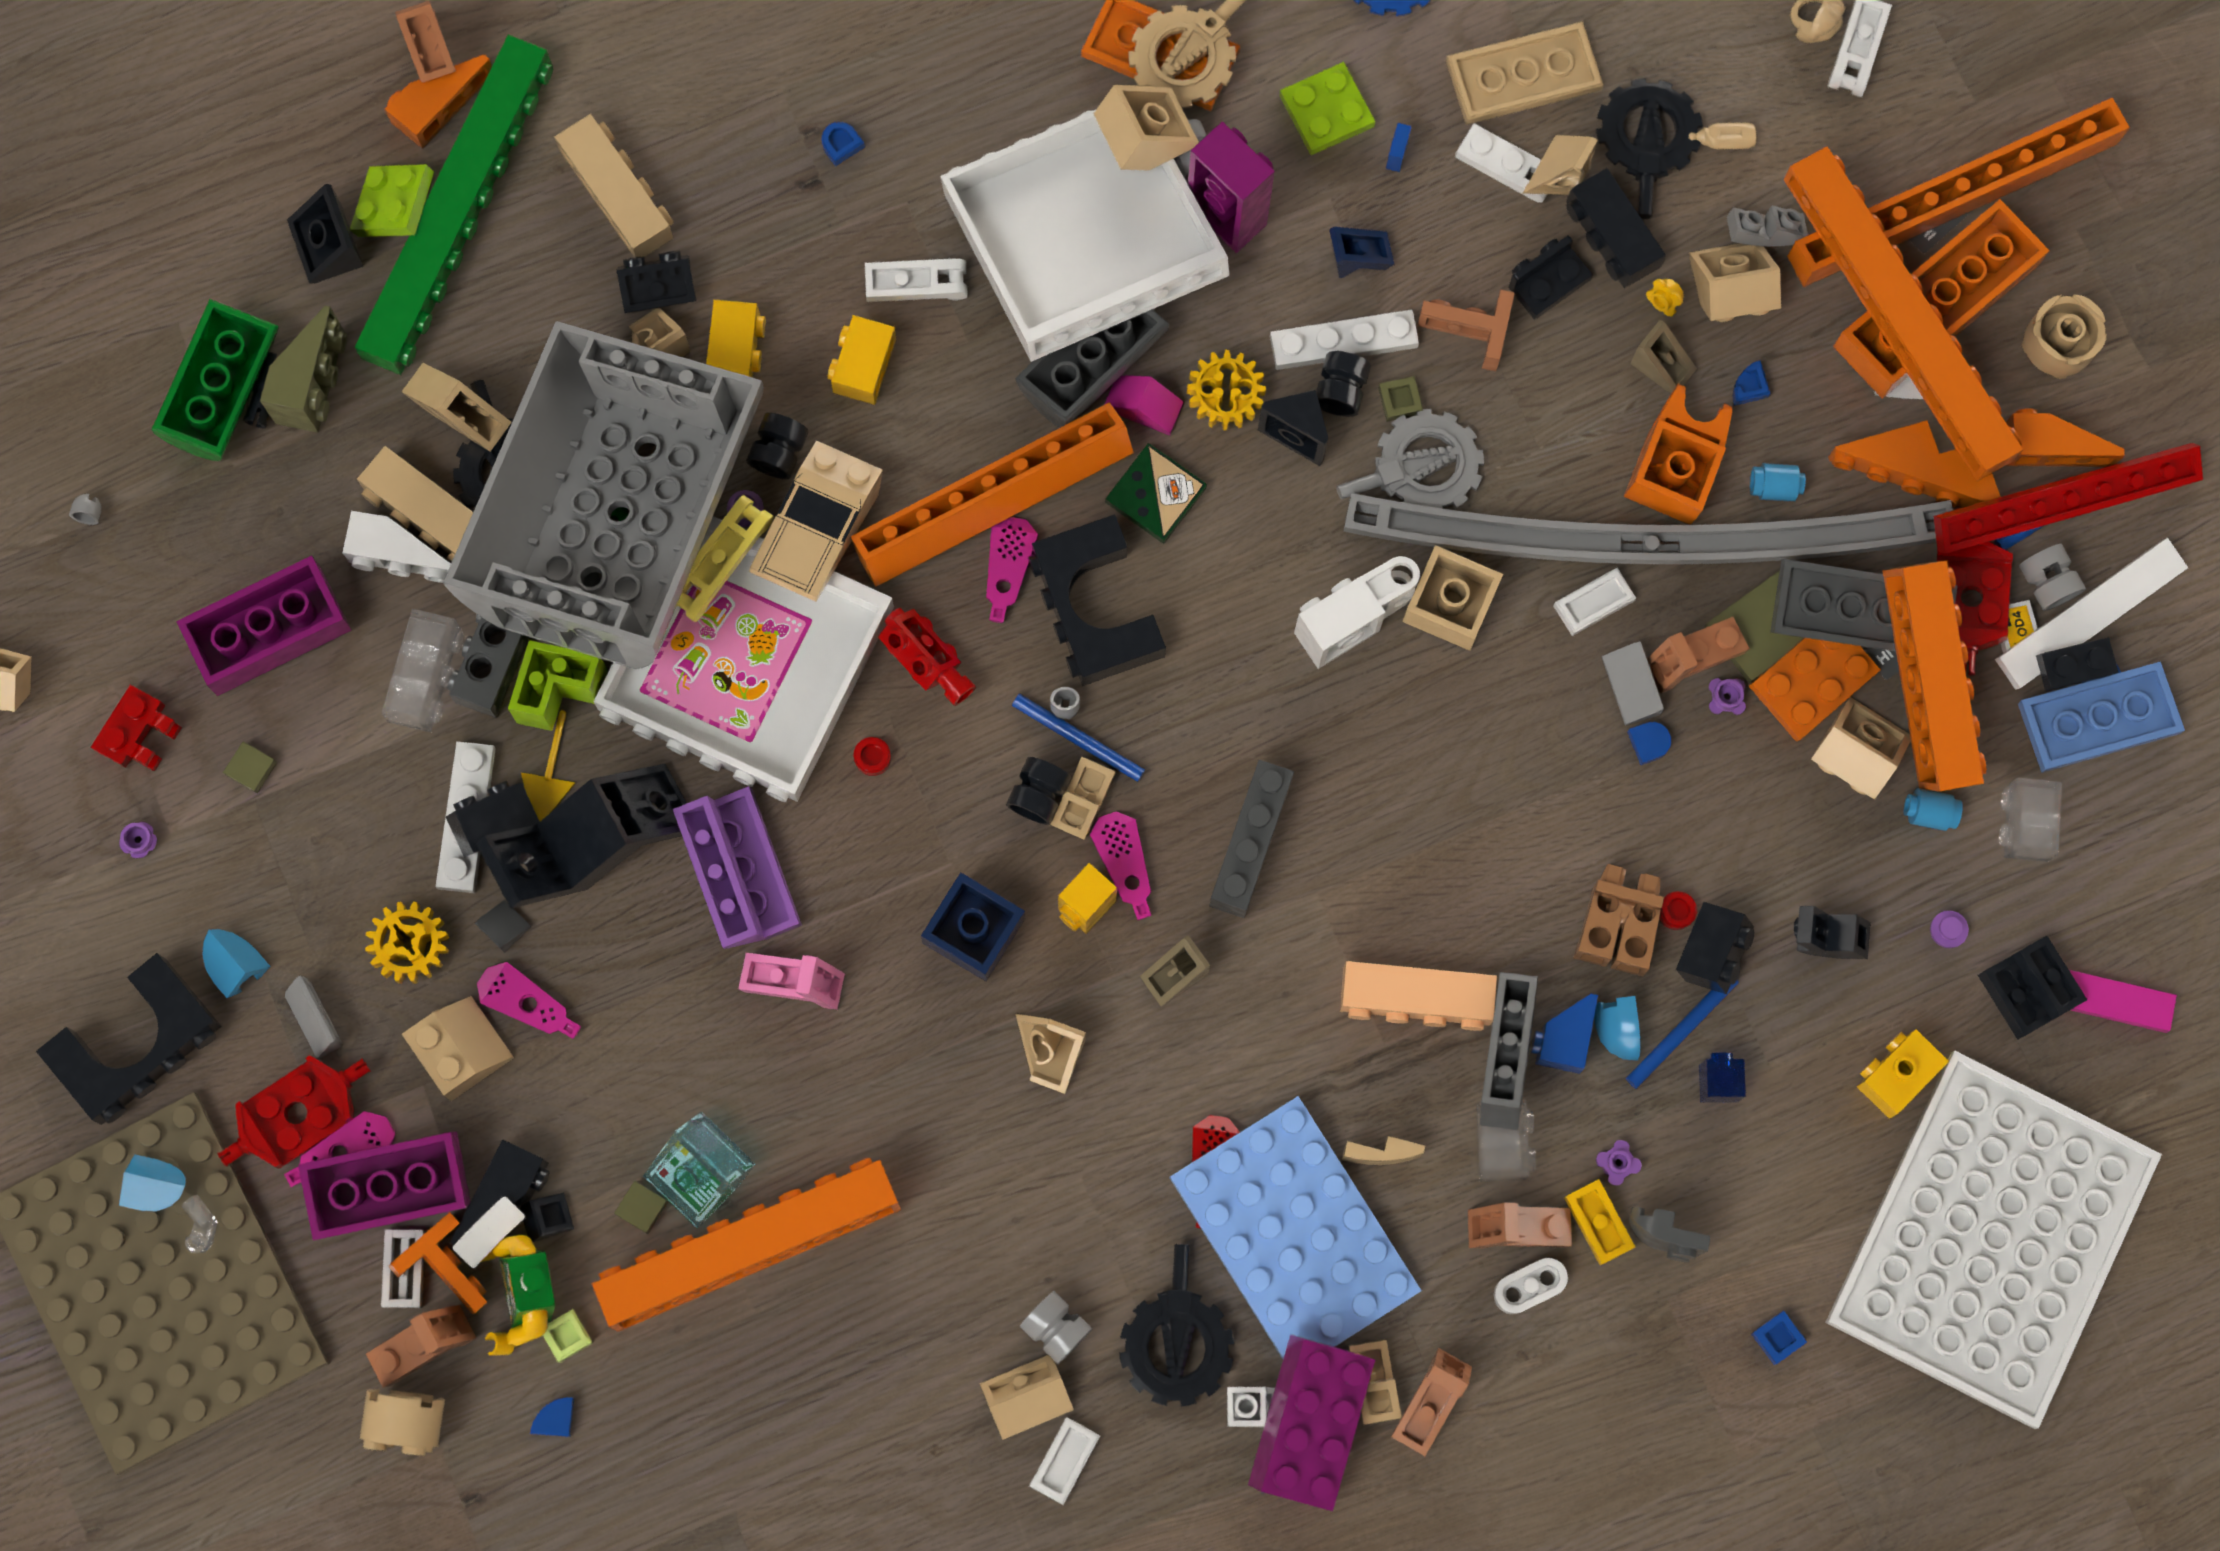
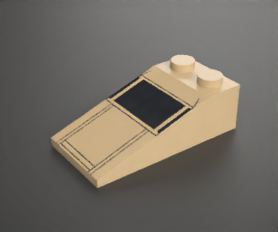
[749,440,883,602]

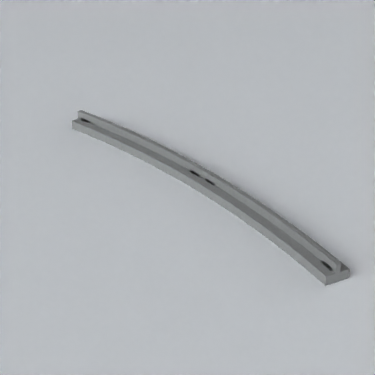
[1343,493,1953,564]

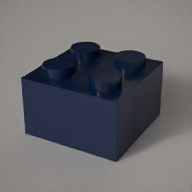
[921,872,1026,982]

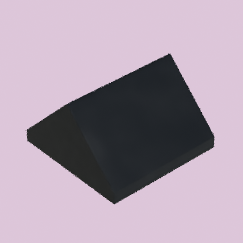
[287,184,363,284]
[1258,390,1329,466]

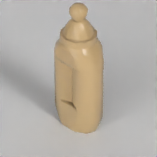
[1689,123,1756,149]

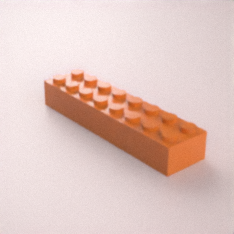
[591,1158,901,1332]

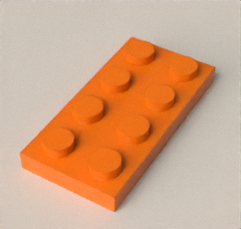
[1081,0,1240,111]

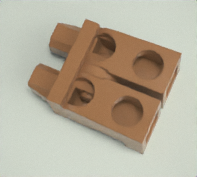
[1573,864,1664,977]

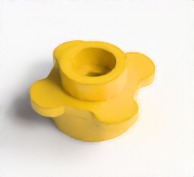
[1646,278,1684,317]

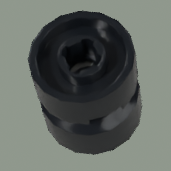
[1316,351,1371,417]
[746,413,809,479]
[1006,757,1071,825]

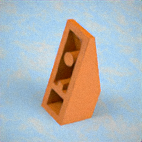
[385,54,492,149]
[2006,408,2125,467]

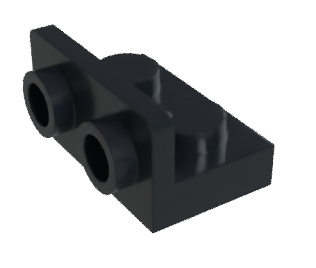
[1508,235,1593,320]
[616,250,696,313]

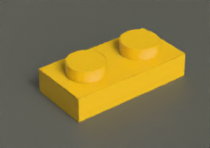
[1564,1179,1635,1266]

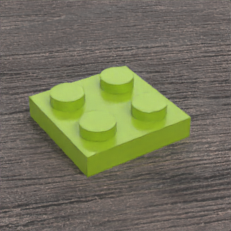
[1279,62,1375,156]
[349,164,434,237]

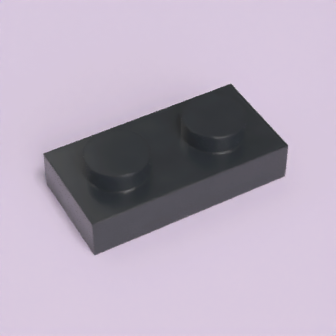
[2036,637,2119,691]

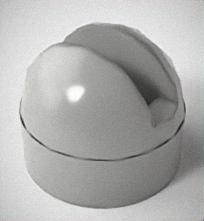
[69,494,102,525]
[1050,687,1080,719]

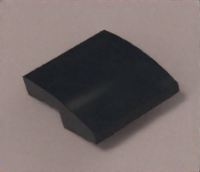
[1978,936,2087,1040]

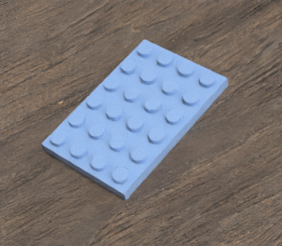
[1169,1096,1421,1359]

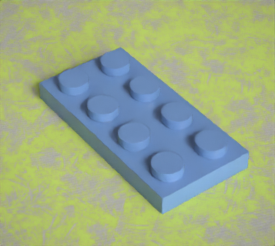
[2018,661,2185,773]

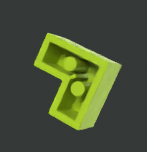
[508,640,608,731]

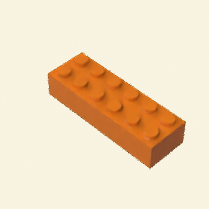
[1833,199,2050,399]
[1882,561,1987,791]

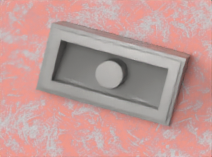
[1602,641,1664,726]
[285,975,343,1058]

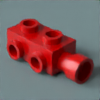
[878,607,976,706]

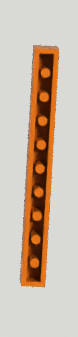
[1787,97,2130,287]
[1783,146,2023,481]

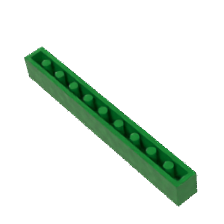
[354,34,553,375]

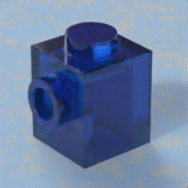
[1699,1052,1746,1103]

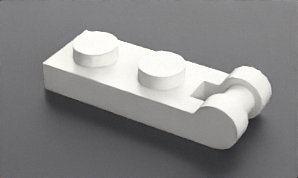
[1827,0,1892,97]
[1455,123,1547,202]
[865,259,968,302]

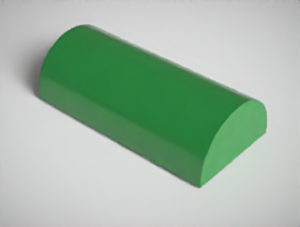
[151,299,279,461]

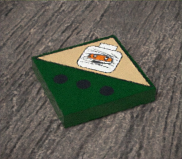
[1105,443,1207,544]

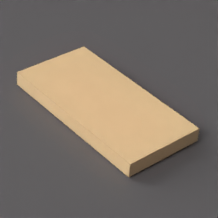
[1446,22,1603,125]

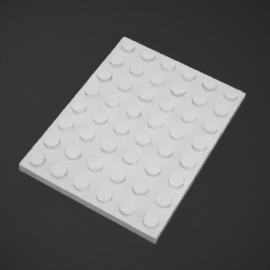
[1825,1051,2162,1429]

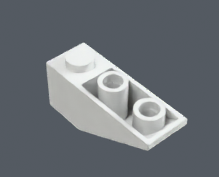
[342,511,451,583]

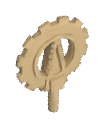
[1129,0,1246,108]

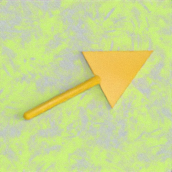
[521,710,576,821]

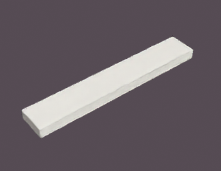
[1995,538,2188,690]

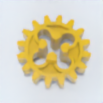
[1187,350,1266,430]

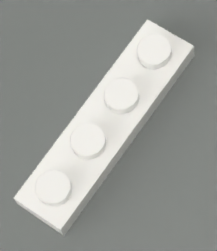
[1270,309,1419,370]
[435,742,496,893]

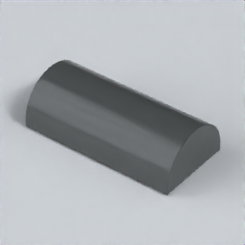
[1015,309,1169,428]

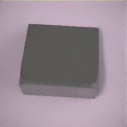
[475,900,531,953]

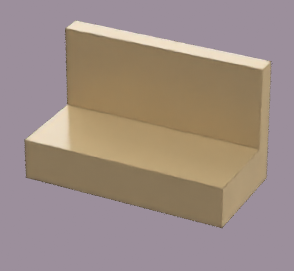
[980,1355,1074,1440]

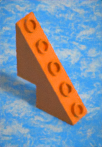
[1828,420,2001,507]

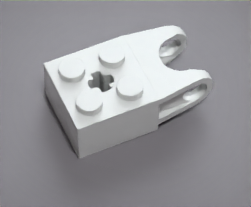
[1294,556,1420,669]

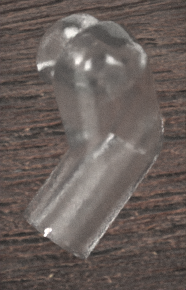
[182,1195,217,1253]

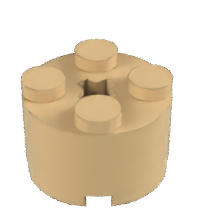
[2022,294,2107,379]
[360,1389,445,1455]

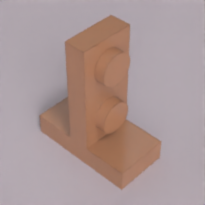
[395,1,455,83]
[1417,289,1514,371]
[1647,617,1750,694]
[1468,1203,1572,1249]
[366,1304,476,1388]
[1391,1348,1472,1456]

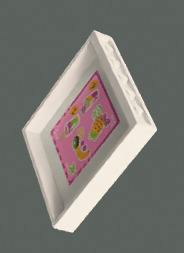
[593,516,894,802]

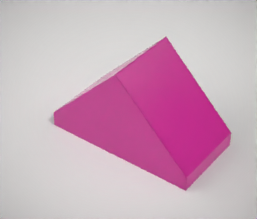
[1104,375,1184,436]

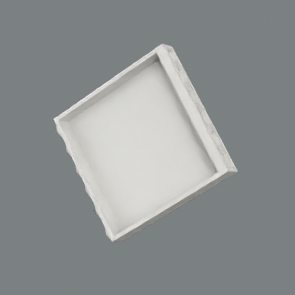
[940,109,1229,362]

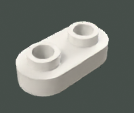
[1494,1258,1568,1314]

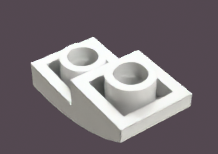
[1227,1387,1275,1427]

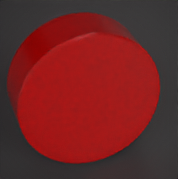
[853,737,891,776]
[1659,891,1697,930]

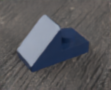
[1329,227,1395,278]

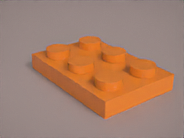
[1749,638,1881,742]

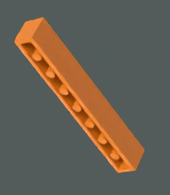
[850,402,1134,587]

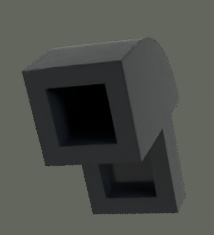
[1794,906,1871,959]

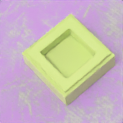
[543,1309,593,1363]

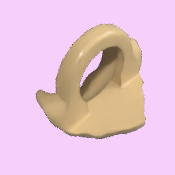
[1790,0,1845,43]

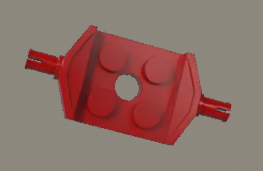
[1937,542,2013,676]
[217,1055,371,1169]

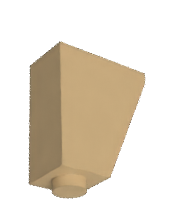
[402,363,512,452]

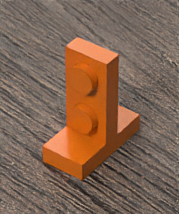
[388,1212,487,1314]

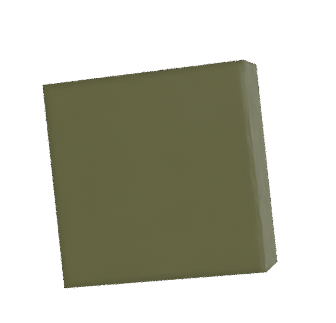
[1378,376,1423,422]
[223,742,277,794]
[614,1181,668,1234]

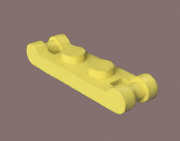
[676,495,774,622]

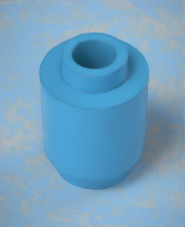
[1750,463,1806,502]
[1904,788,1963,831]

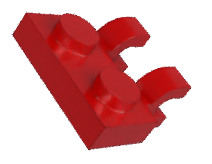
[90,684,182,771]

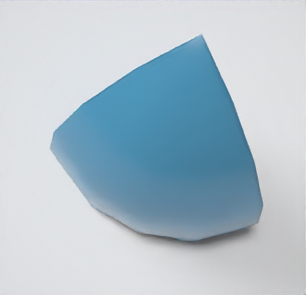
[202,929,271,998]
[1594,996,1640,1061]
[119,1155,186,1211]

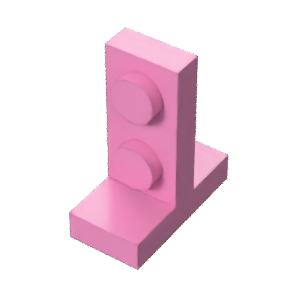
[738,953,845,1010]

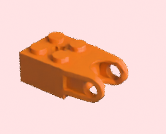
[1623,384,1732,525]

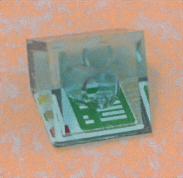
[643,1111,755,1228]

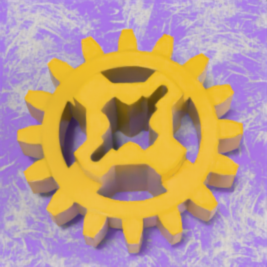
[365,901,450,984]

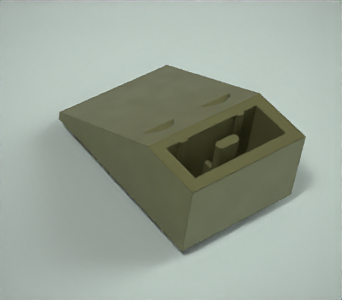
[260,306,347,432]

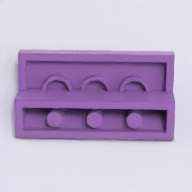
[673,786,802,949]

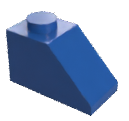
[1531,994,1598,1074]

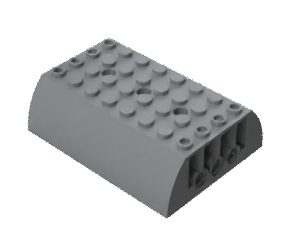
[443,321,764,669]

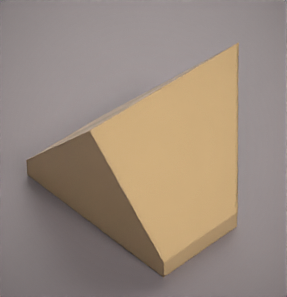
[1522,135,1598,195]
[629,307,691,357]
[1016,1014,1086,1094]

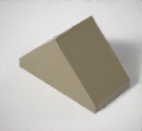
[1630,320,1697,394]
[1139,935,1210,1007]

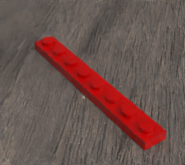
[1933,443,2203,554]

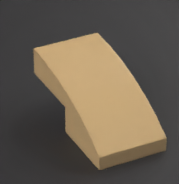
[1051,757,1117,840]
[1341,1136,1425,1165]
[1347,1339,1402,1425]

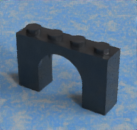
[1028,514,1166,686]
[36,953,222,1125]

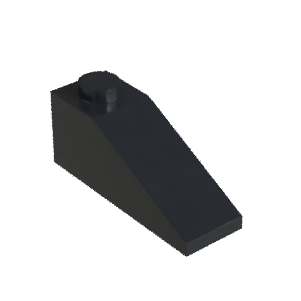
[449,1139,550,1246]

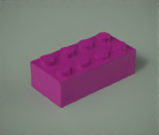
[1188,121,1275,254]
[176,555,352,696]
[298,1131,471,1241]
[1248,1334,1375,1512]

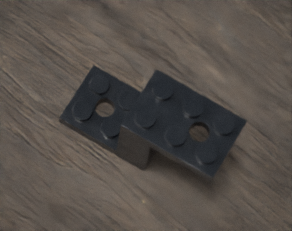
[476,764,687,908]

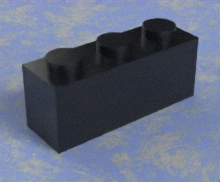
[1566,168,1666,289]

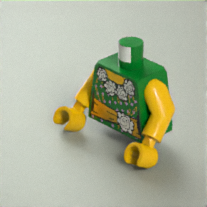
[481,1235,555,1356]

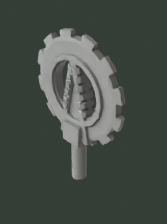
[1336,409,1484,509]

